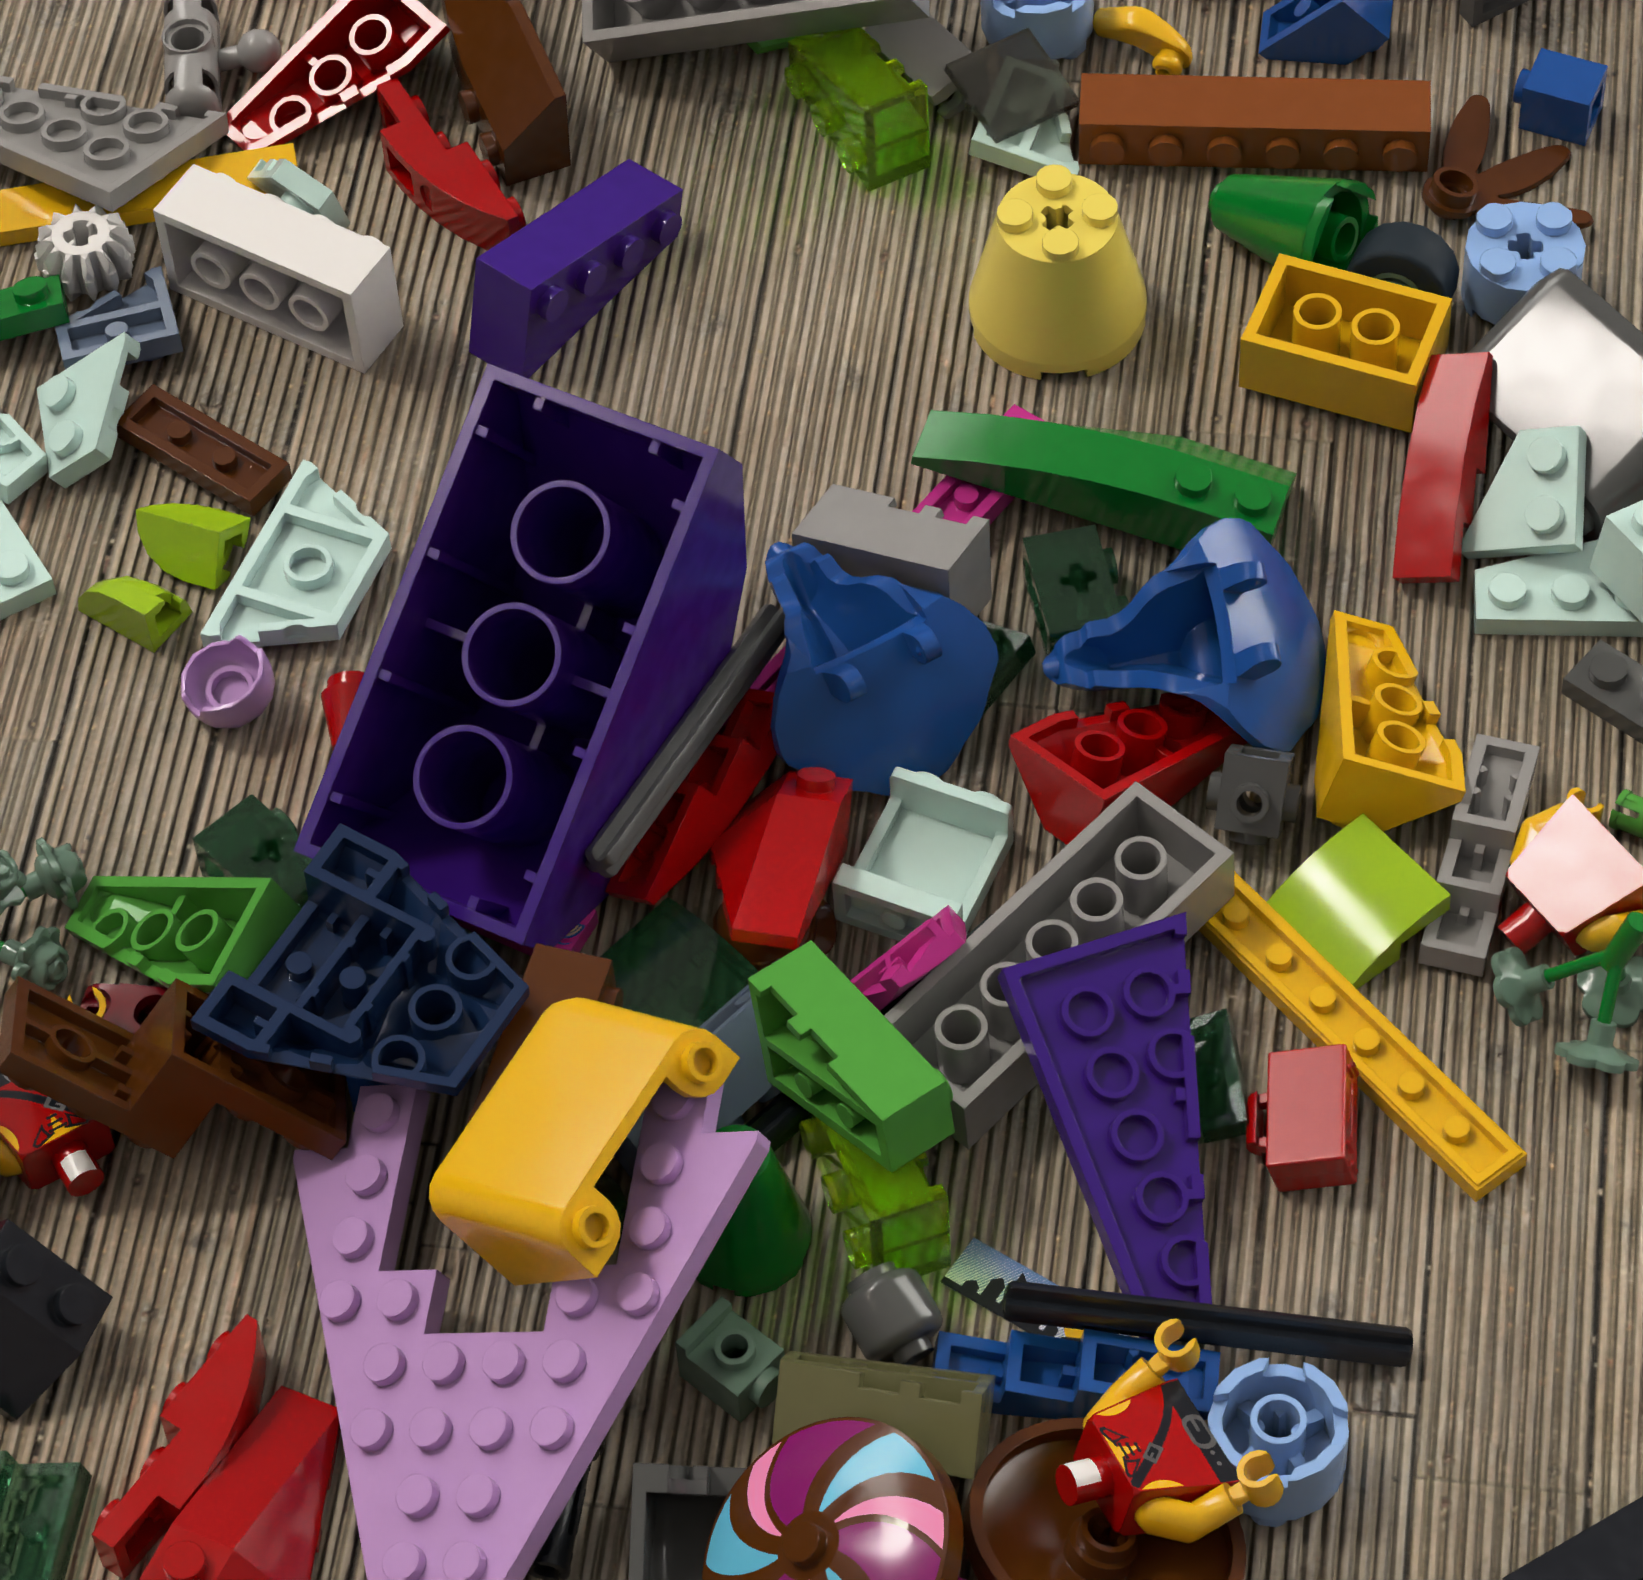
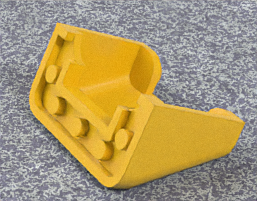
[429,997,740,1286]

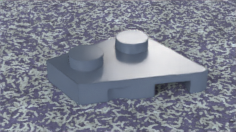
[55,266,184,369]

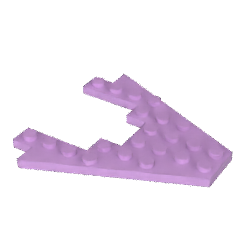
[293,1082,771,1580]

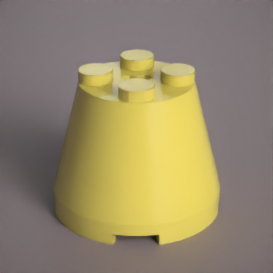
[969,164,1147,380]

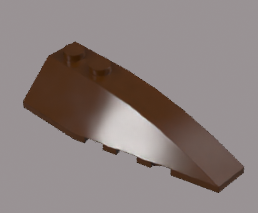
[442,0,571,187]

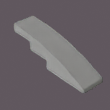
[1418,733,1540,977]

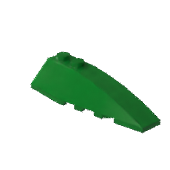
[911,410,1297,550]

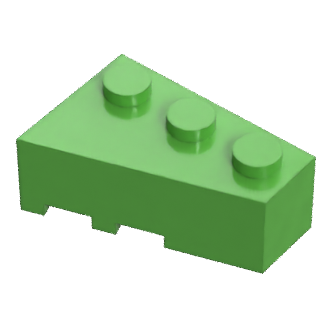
[747,940,955,1173]

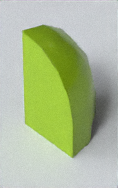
[135,503,251,590]
[78,576,193,653]

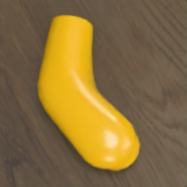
[1093,6,1193,75]

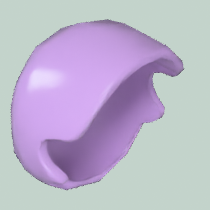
[181,635,275,728]

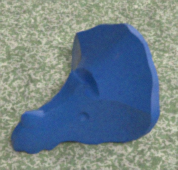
[1042,518,1326,752]
[765,542,999,796]

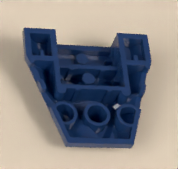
[191,823,530,1096]

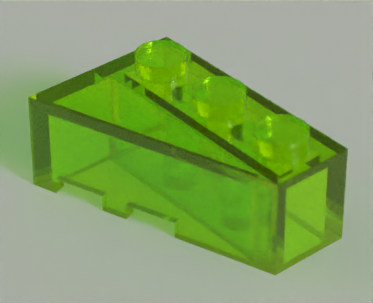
[784,27,930,192]
[799,1111,951,1276]

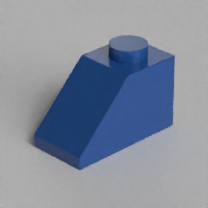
[1258,0,1393,65]

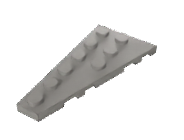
[0,76,229,212]

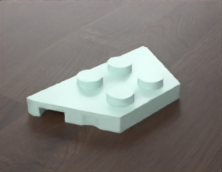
[200,460,392,648]

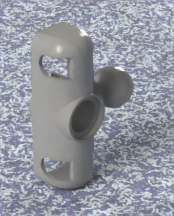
[161,0,282,119]

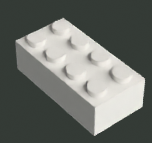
[153,164,403,374]

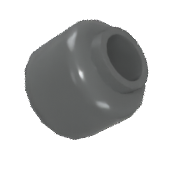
[841,1261,943,1365]

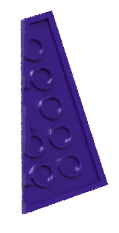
[997,912,1212,1340]

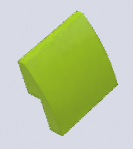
[1267,813,1451,989]

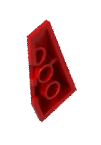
[226,0,450,151]
[1008,692,1247,845]
[709,767,853,950]
[139,1385,341,1580]

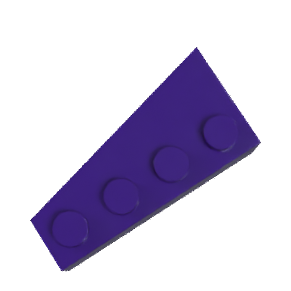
[469,159,683,378]

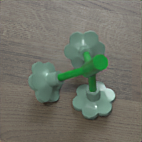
[1491,912,1643,1074]

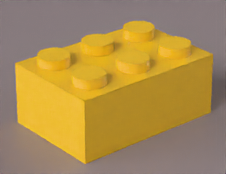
[1239,253,1452,433]

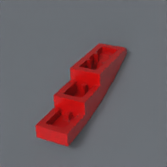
[1392,352,1493,584]
[605,688,777,905]

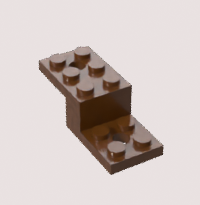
[0,976,346,1160]

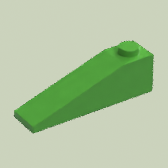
[64,876,302,993]

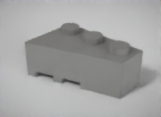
[792,484,992,617]

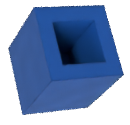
[1513,48,1608,146]

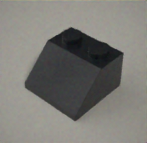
[0,1219,113,1422]

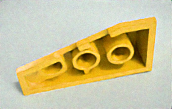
[1314,610,1466,832]

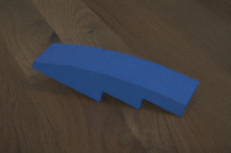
[932,1328,1221,1420]

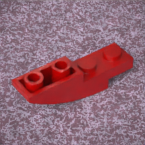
[376,77,526,251]
[91,1314,267,1580]

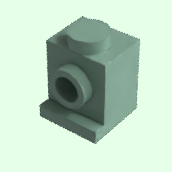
[675,1296,785,1423]

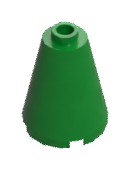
[1209,174,1378,271]
[696,1125,812,1297]

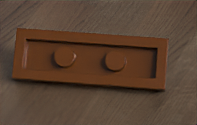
[117,384,292,517]

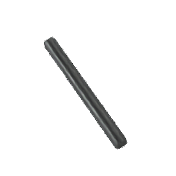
[585,604,785,878]

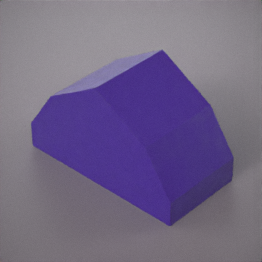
[294,363,747,948]

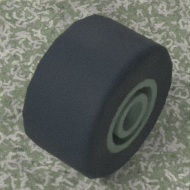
[1346,221,1460,298]

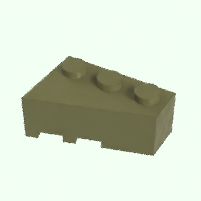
[772,1351,996,1480]

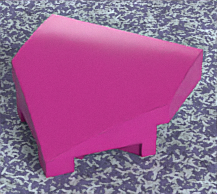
[850,905,966,1011]

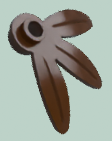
[1421,95,1594,229]

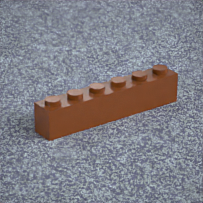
[1079,73,1431,172]

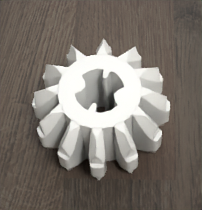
[34,203,136,302]

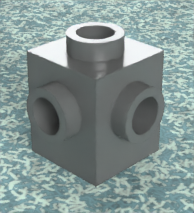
[1206,743,1302,845]

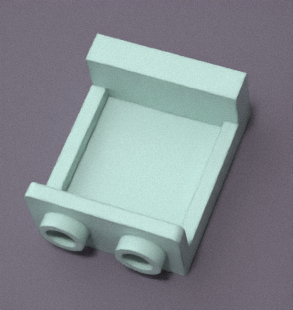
[832,767,1014,941]

